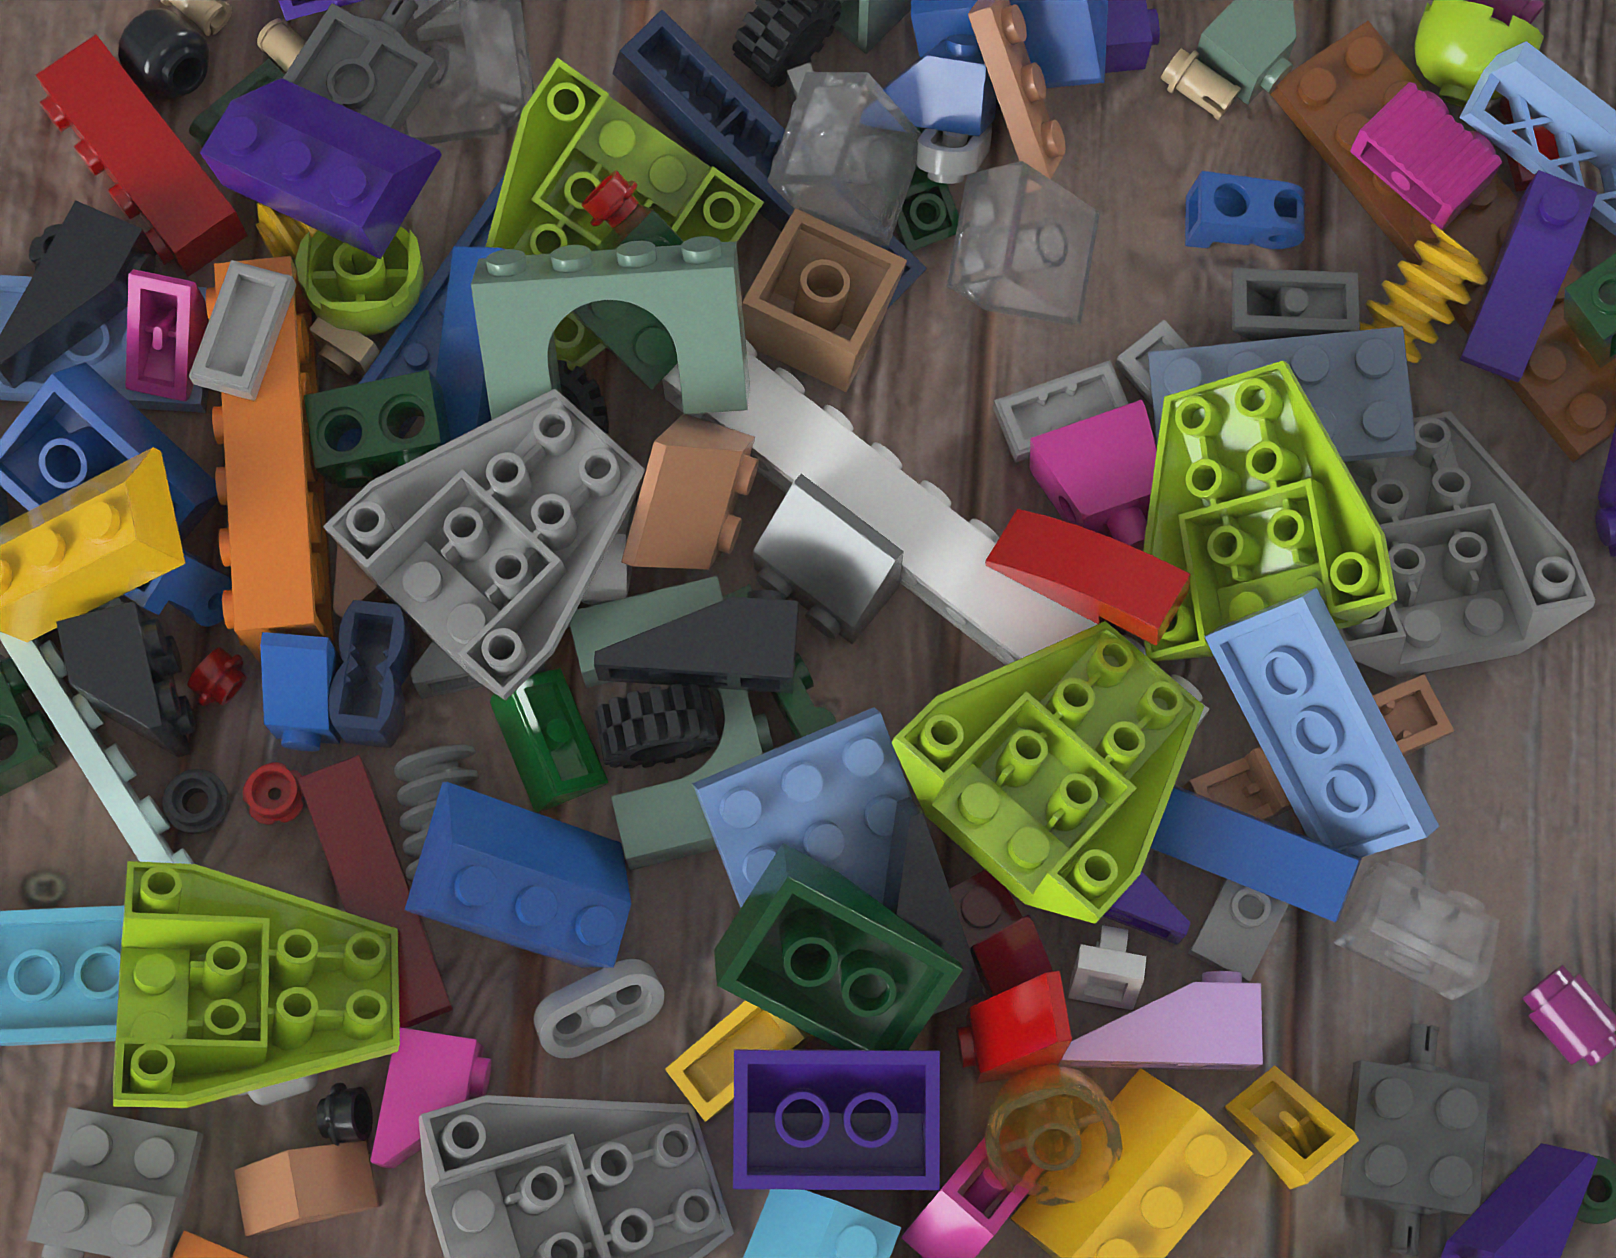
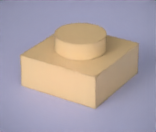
[309,317,380,377]

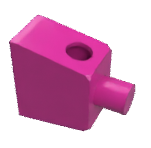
[1029,400,1157,551]

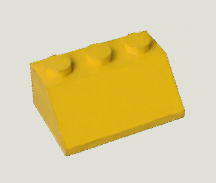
[0,447,186,642]
[1010,1068,1253,1258]

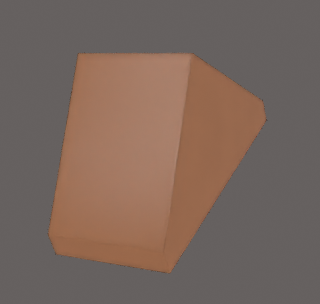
[234,1140,380,1237]

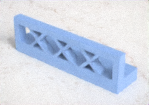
[1459,41,1616,236]

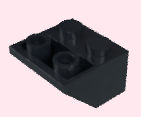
[56,601,196,758]

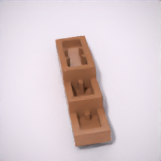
[1182,674,1454,821]

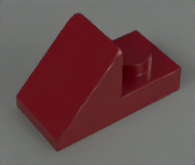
[949,869,1054,998]

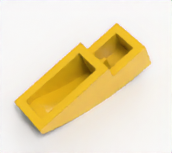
[665,1001,815,1122]

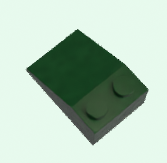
[714,843,963,1050]

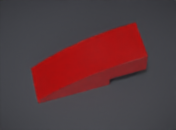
[985,509,1191,646]

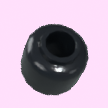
[118,8,210,99]

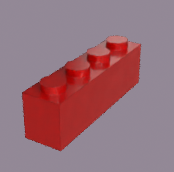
[36,34,248,277]

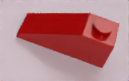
[956,971,1072,1084]

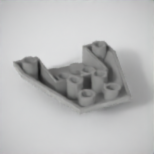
[323,389,646,700]
[1339,411,1596,678]
[419,1095,734,1258]

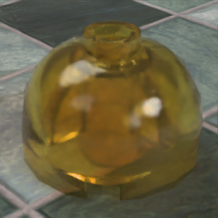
[984,1064,1123,1206]

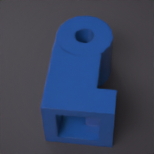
[1185,171,1305,249]
[124,548,232,627]

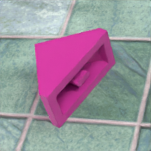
[125,269,209,402]

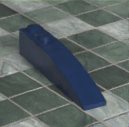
[612,10,927,311]

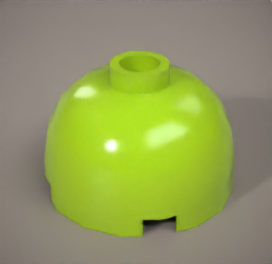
[1414,0,1544,108]
[295,226,424,336]

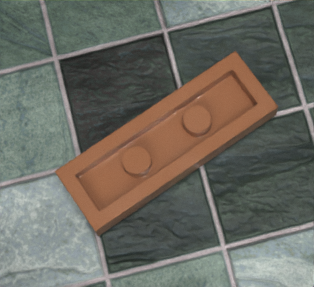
[968,0,1066,185]

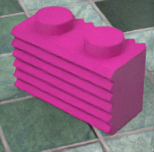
[1350,82,1502,230]

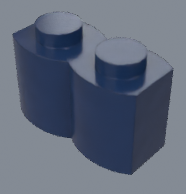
[328,600,415,748]

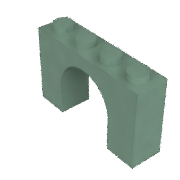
[471,236,750,420]
[570,576,774,871]

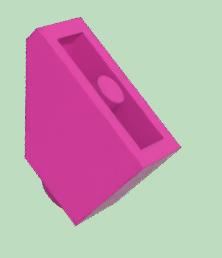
[370,1027,491,1169]
[901,1123,1047,1258]

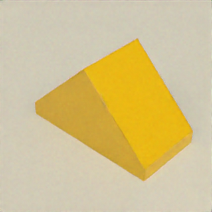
[1224,1065,1359,1190]

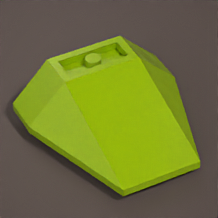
[485,57,764,371]
[1143,361,1397,661]
[892,621,1204,924]
[113,861,400,1108]

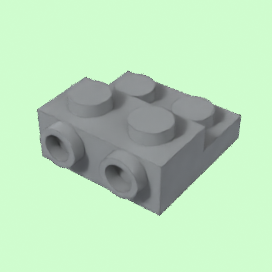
[26,1107,204,1258]

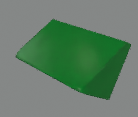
[490,668,608,812]

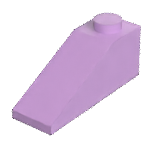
[1058,971,1263,1071]

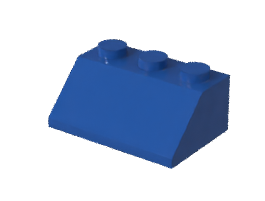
[911,0,1108,88]
[0,362,218,596]
[404,782,632,968]

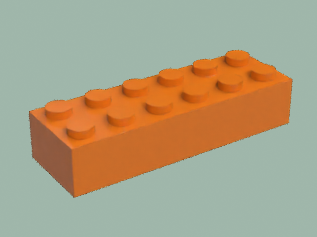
[205,256,336,664]

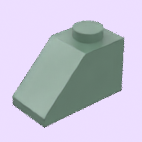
[1197,0,1297,105]

